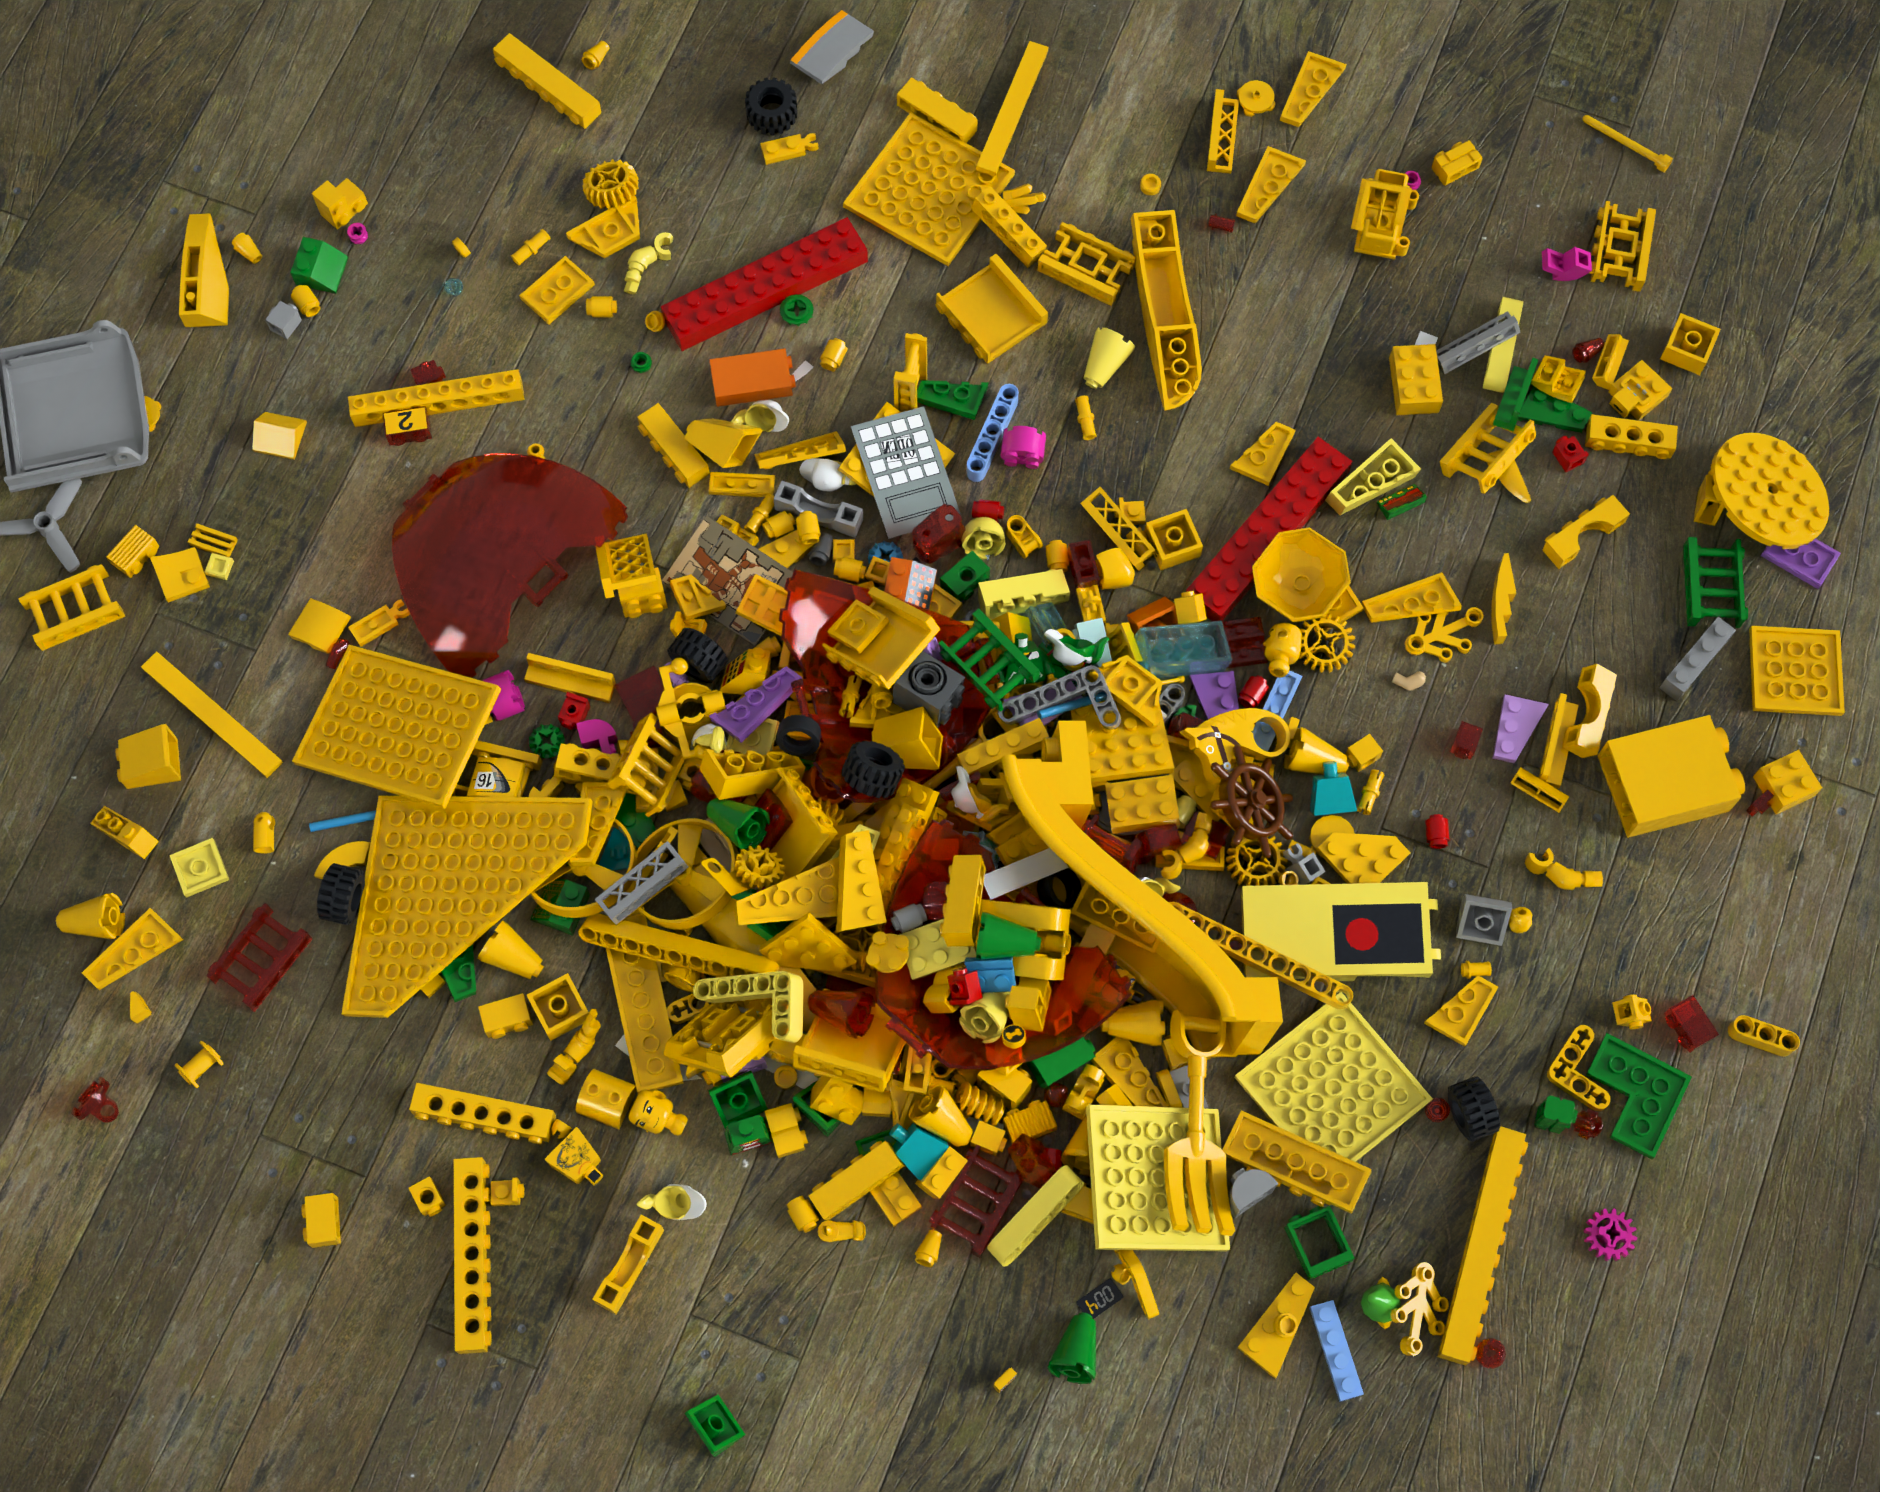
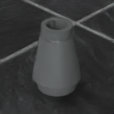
[809,533,833,567]

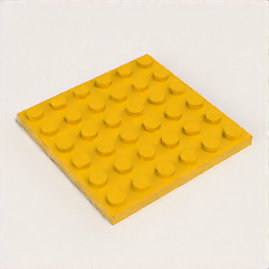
[843,112,1015,266]

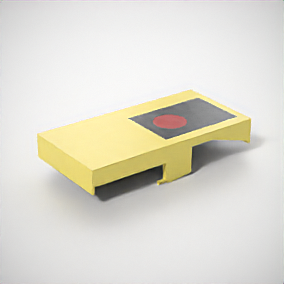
[1241,882,1441,981]

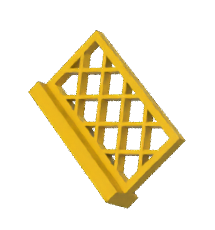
[594,533,657,598]

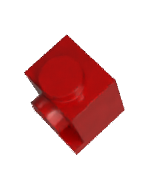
[1552,436,1589,472]
[558,692,591,730]
[947,967,983,1005]

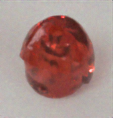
[1044,1083,1068,1108]

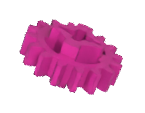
[1583,1208,1637,1261]

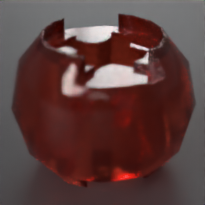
[1476,1338,1506,1369]

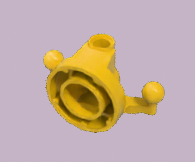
[655,657,726,760]

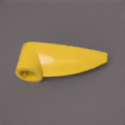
[1487,449,1531,503]

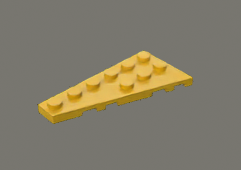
[735,857,840,926]

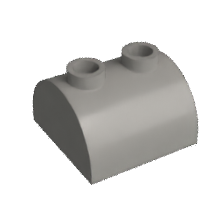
[1456,894,1512,946]
[1228,1168,1278,1219]

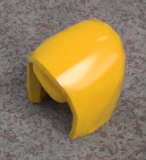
[1092,548,1135,590]

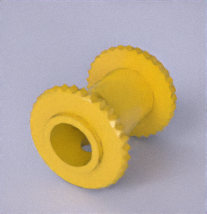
[175,1041,223,1088]

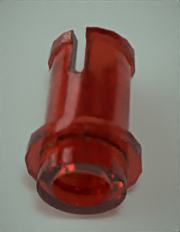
[1208,213,1235,233]

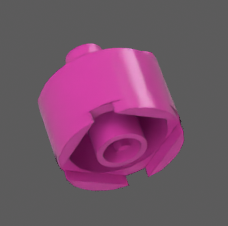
[1000,426,1046,469]
[482,670,525,721]

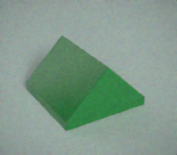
[708,1071,768,1129]
[792,1081,842,1137]
[684,1395,745,1458]

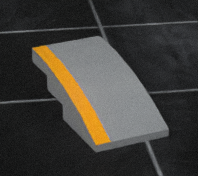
[790,10,874,84]

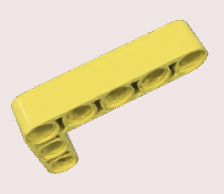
[693,971,803,1043]

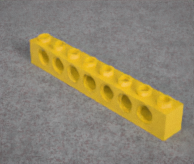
[348,369,525,427]
[454,1157,492,1354]

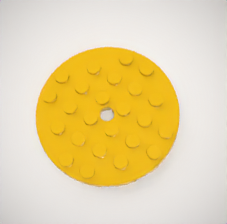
[1710,433,1829,549]

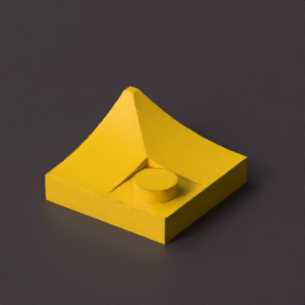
[150,547,210,603]

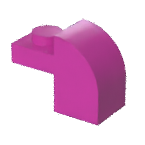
[1542,247,1592,281]
[576,719,618,754]

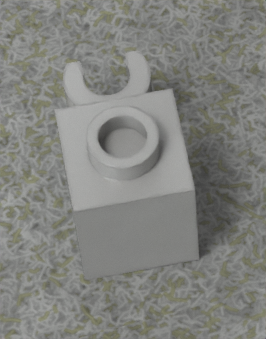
[1283,843,1326,885]

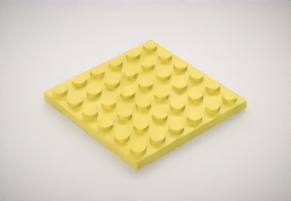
[1234,992,1433,1162]
[1086,1105,1230,1251]

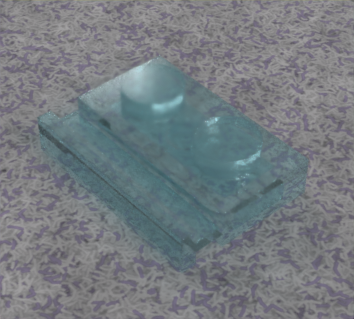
[1025,602,1067,647]

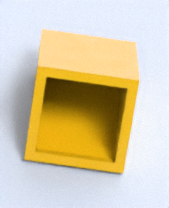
[684,418,763,468]
[872,706,943,770]
[115,724,181,789]

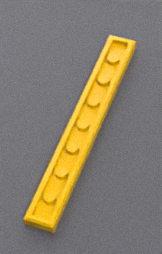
[976,41,1049,177]
[141,651,283,778]

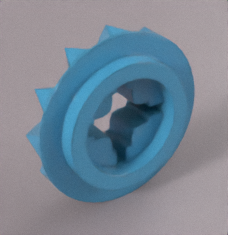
[868,541,903,565]

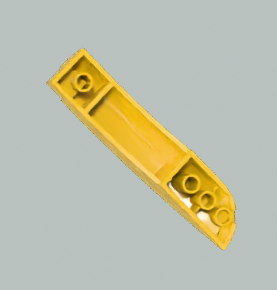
[1131,210,1202,411]
[669,847,823,1032]

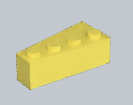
[1325,438,1421,515]
[978,569,1070,620]

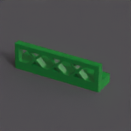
[1493,358,1539,431]

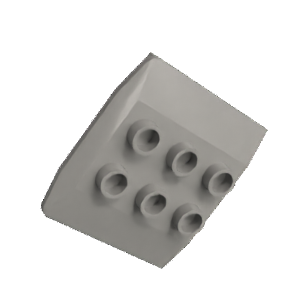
[0,320,149,493]

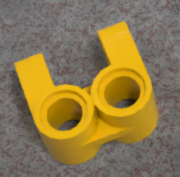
[1062,1064,1105,1120]

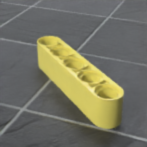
[1483,297,1524,393]
[987,1165,1084,1267]

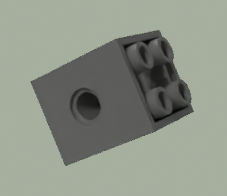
[892,651,965,728]

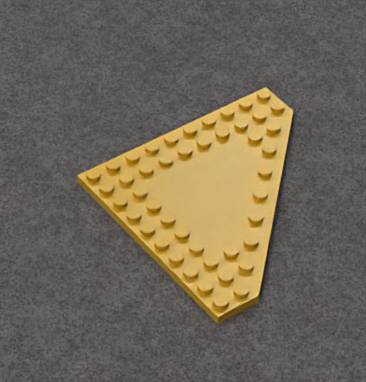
[341,796,593,1018]

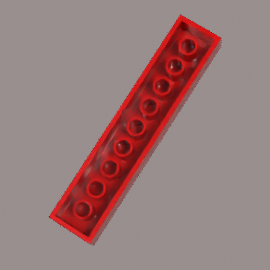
[660,217,868,351]
[1186,437,1353,626]

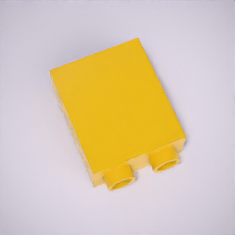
[1597,715,1745,838]

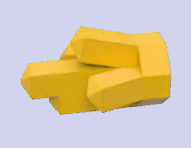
[1003,183,1046,214]

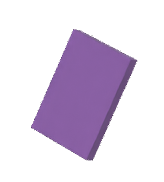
[1761,538,1841,589]

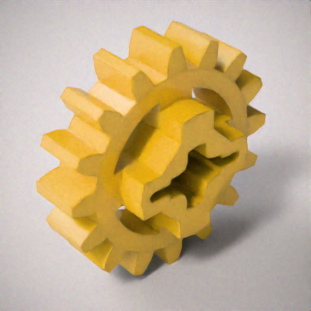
[734,845,785,890]

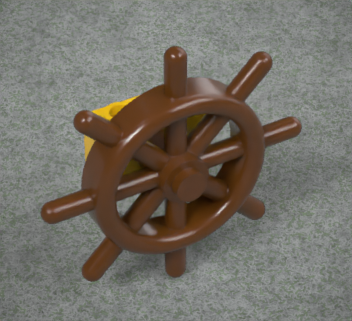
[1209,745,1293,858]

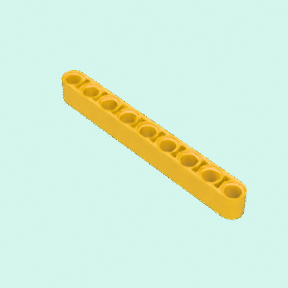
[1169,902,1353,1009]
[578,913,779,987]

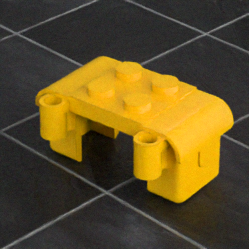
[1354,169,1419,260]

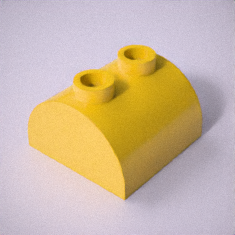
[576,1069,637,1130]

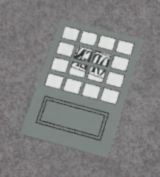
[851,406,962,539]

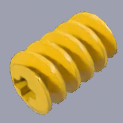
[954,1082,1006,1126]

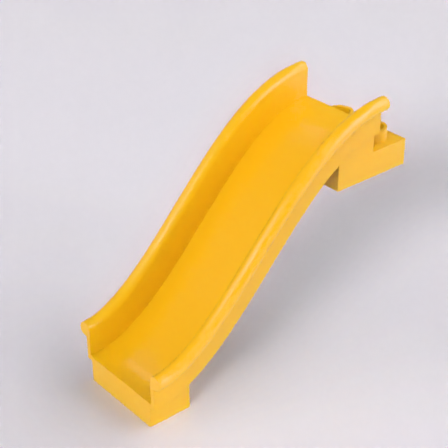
[1002,721,1283,1060]

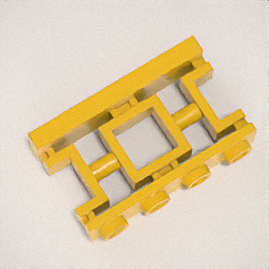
[1589,201,1656,292]
[1037,222,1136,306]

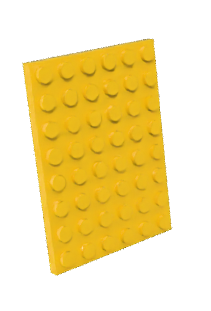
[292,645,501,809]

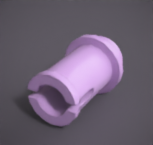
[664,661,689,687]

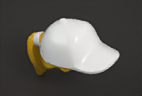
[951,766,1009,823]

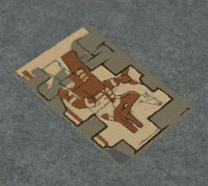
[662,515,801,646]

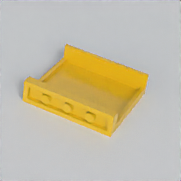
[935,254,1048,364]
[822,586,940,690]
[754,768,838,886]
[793,989,912,1093]

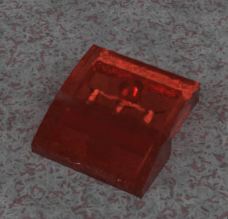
[1217,617,1268,669]
[614,666,664,725]
[754,788,793,853]

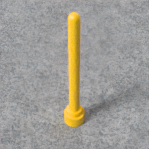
[1582,115,1673,173]

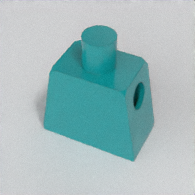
[1310,761,1357,816]
[889,1123,949,1180]

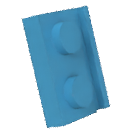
[964,957,1016,993]

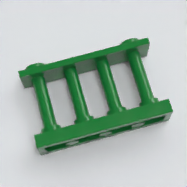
[1683,537,1748,628]
[939,609,1041,712]

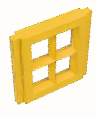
[1351,178,1412,237]

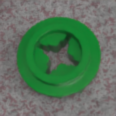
[780,294,814,327]
[529,723,565,758]

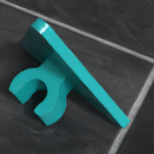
[599,828,637,871]

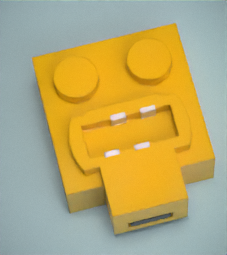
[1608,360,1673,421]

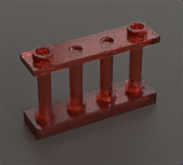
[1081,814,1143,875]
[206,903,312,1012]
[929,1145,1027,1258]

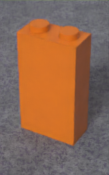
[710,348,796,407]

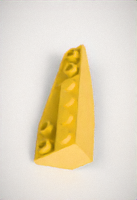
[179,213,229,327]

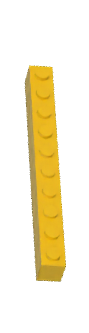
[1437,1126,1528,1366]

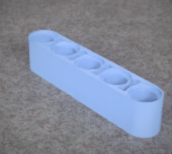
[966,384,1019,482]

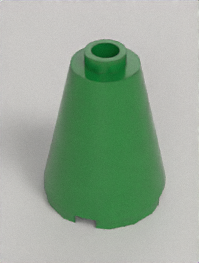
[706,797,770,849]
[976,912,1042,960]
[1048,1312,1096,1384]

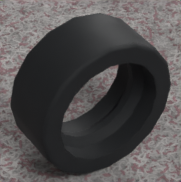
[777,715,821,757]
[1037,868,1082,909]

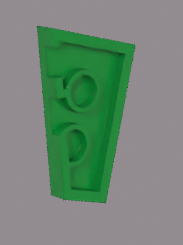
[917,380,989,420]
[615,793,656,850]

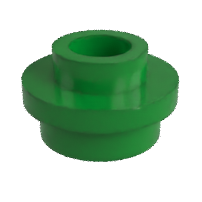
[631,352,652,373]

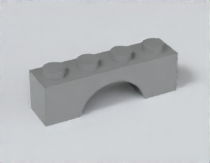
[774,481,863,538]
[1660,617,1736,701]

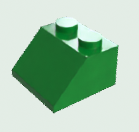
[290,237,348,294]

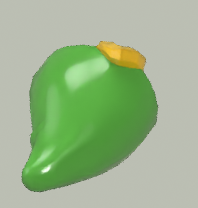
[1360,1277,1401,1329]

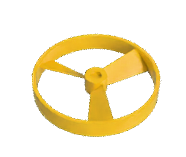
[635,818,739,930]
[530,819,638,918]

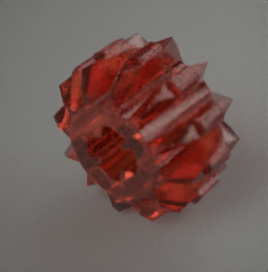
[922,881,949,921]

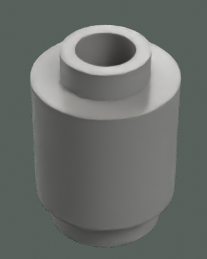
[891,903,927,933]

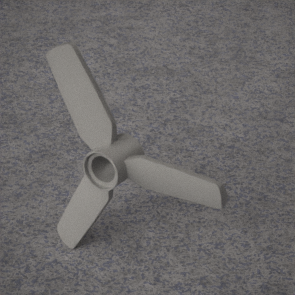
[0,478,82,573]

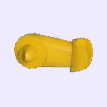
[818,1220,866,1242]

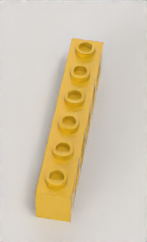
[409,1083,556,1144]

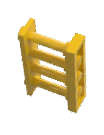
[894,333,927,412]
[1439,403,1536,494]
[18,564,125,651]
[606,712,691,817]
[452,740,542,797]

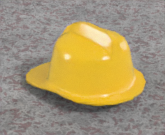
[664,965,701,993]

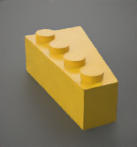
[836,830,887,933]

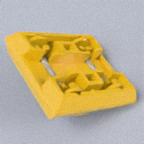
[664,987,789,1078]

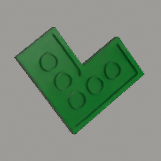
[1586,1033,1692,1159]

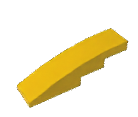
[1491,553,1516,645]

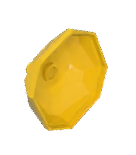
[1252,527,1351,622]

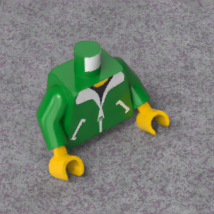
[993,633,1057,699]

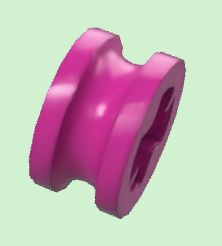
[347,223,368,244]

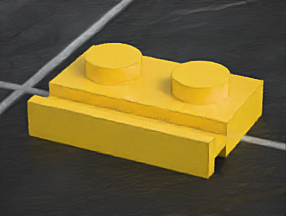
[870,1172,922,1227]

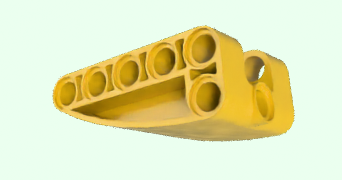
[956,899,1071,980]

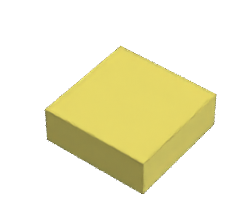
[204,553,234,580]

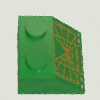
[530,879,590,936]

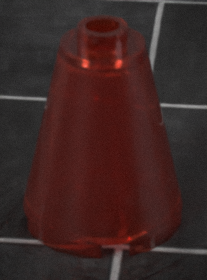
[807,990,875,1038]

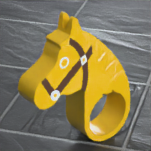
[1180,708,1290,785]

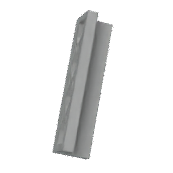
[1436,311,1521,374]
[595,841,688,925]

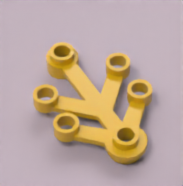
[1405,607,1484,663]
[1391,1262,1449,1356]

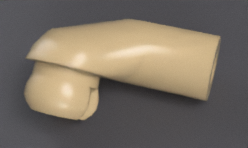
[1392,671,1426,691]

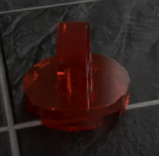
[71,1077,119,1123]

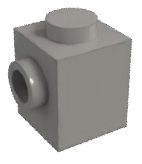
[265,301,302,339]

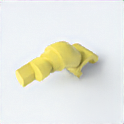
[624,232,673,294]

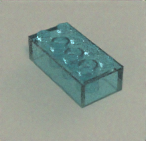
[1134,621,1233,678]

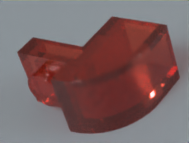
[1133,824,1182,865]

